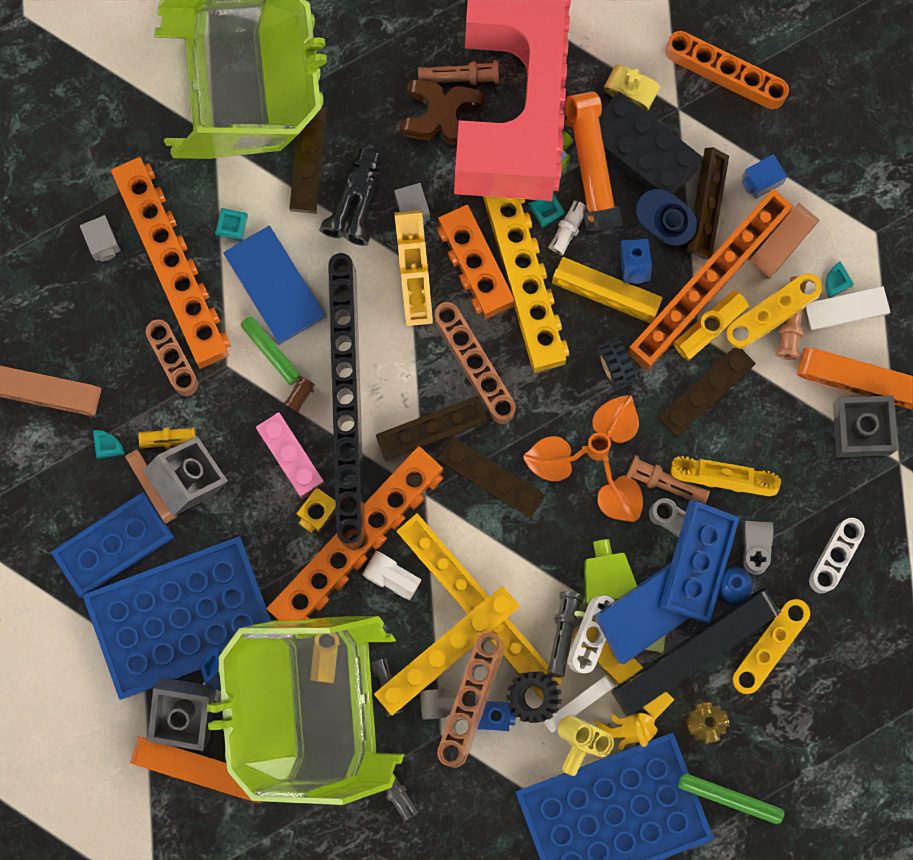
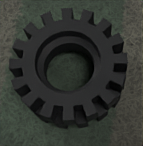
[507,672,562,723]

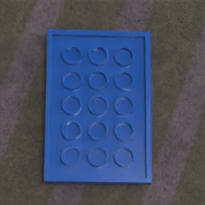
[82,536,271,700]
[515,733,714,860]

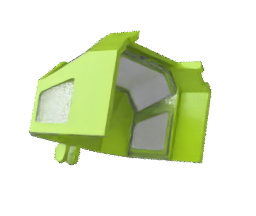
[154,0,327,159]
[207,616,405,805]

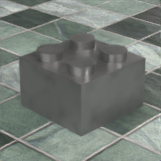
[833,396,898,457]
[143,436,228,516]
[147,678,216,751]

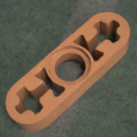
[125,449,177,524]

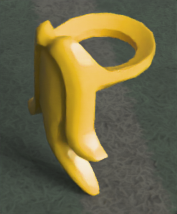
[593,713,658,752]

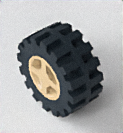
[596,337,636,391]

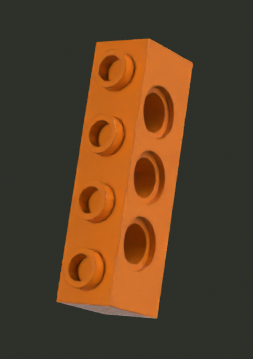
[436,204,515,320]

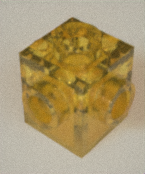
[687,701,729,744]

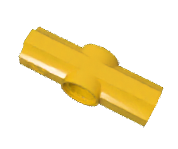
[673,290,750,361]

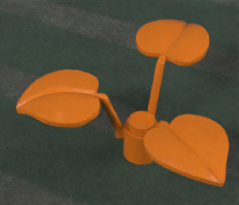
[523,395,643,522]

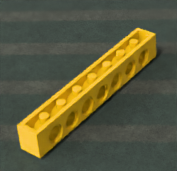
[483,196,569,373]

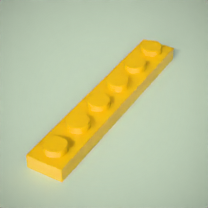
[374,585,521,716]

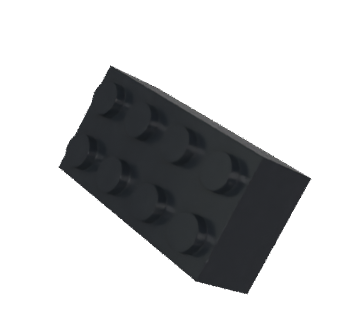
[599,92,704,196]

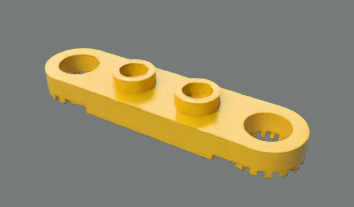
[727,273,822,349]
[670,456,781,496]
[732,599,810,694]

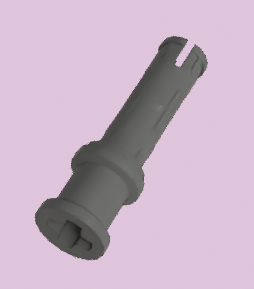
[547,591,584,678]

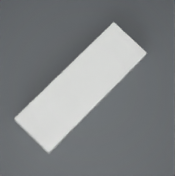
[804,286,890,331]

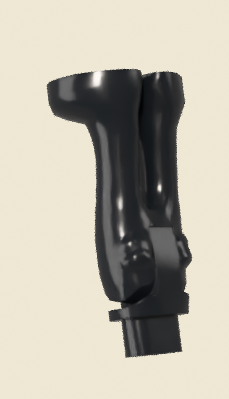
[319,149,380,246]

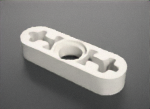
[568,596,614,673]
[543,674,616,733]

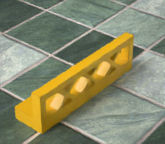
[552,257,663,324]

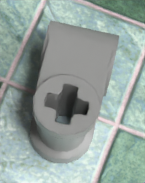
[743,521,773,575]

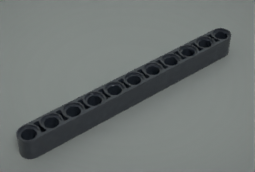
[328,253,365,549]

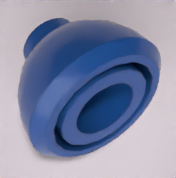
[718,566,753,604]

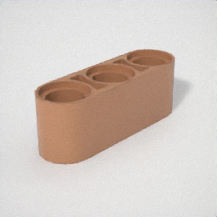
[749,203,820,279]
[146,320,198,396]

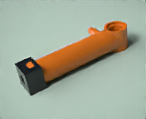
[564,91,623,231]

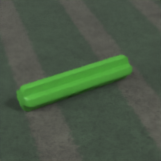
[241,316,300,385]

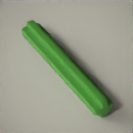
[678,773,784,824]

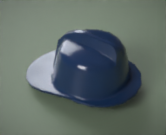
[636,189,697,245]

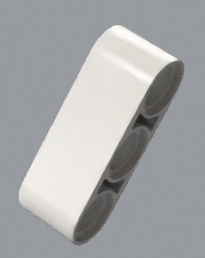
[809,518,865,593]

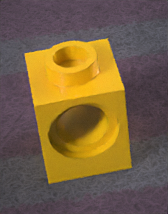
[297,487,336,533]

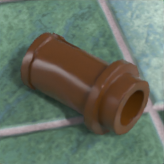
[283,376,315,413]

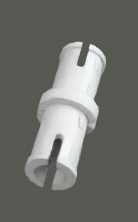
[548,200,588,256]

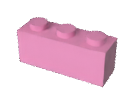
[256,412,325,500]

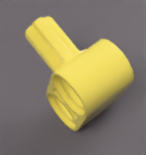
[603,64,660,112]
[558,715,614,776]

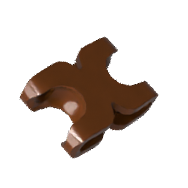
[400,80,485,146]

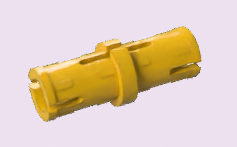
[139,427,196,449]

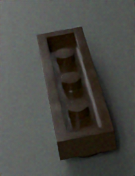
[289,107,327,214]
[687,147,729,259]
[657,347,756,438]
[375,396,488,462]
[438,437,546,519]

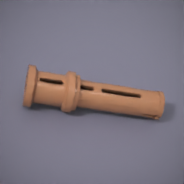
[418,60,499,85]
[776,276,808,360]
[626,455,710,504]

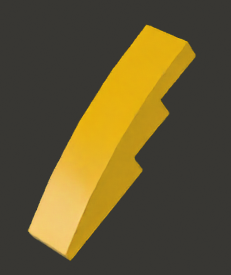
[395,210,433,326]
[572,619,674,719]

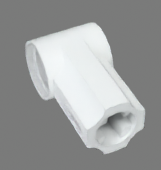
[362,551,421,601]

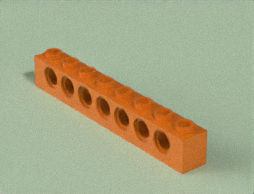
[111,157,231,369]
[627,189,794,371]
[266,446,443,620]

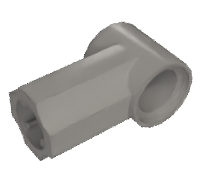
[649,498,686,538]
[420,689,476,720]

